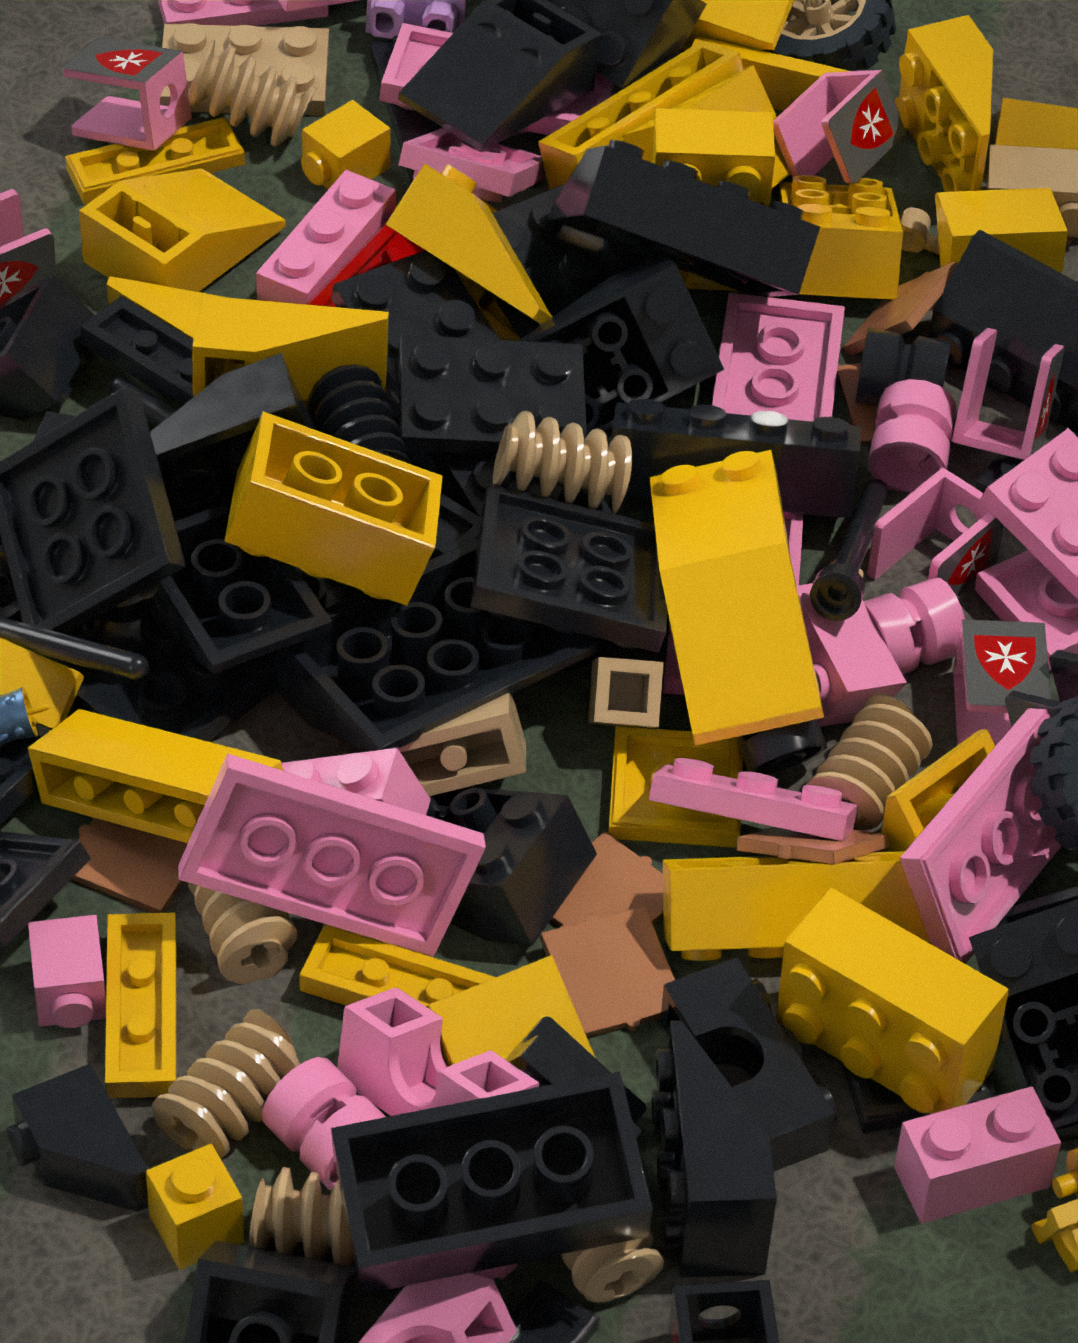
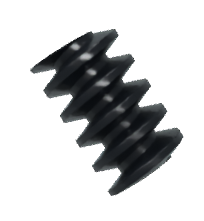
[309,364,412,465]

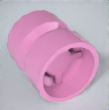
[868,379,956,493]
[863,578,965,674]
[262,1057,386,1191]

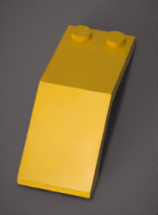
[650,450,824,746]

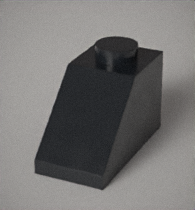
[7,1064,149,1212]

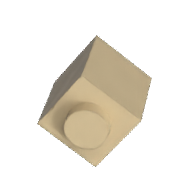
[588,657,664,729]

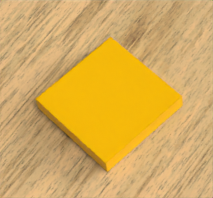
[608,726,743,848]
[426,955,595,1067]

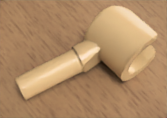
[901,207,940,256]

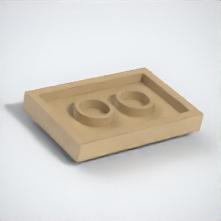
[160,23,329,116]

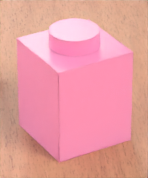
[28,915,106,1028]

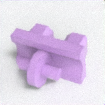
[365,0,467,39]

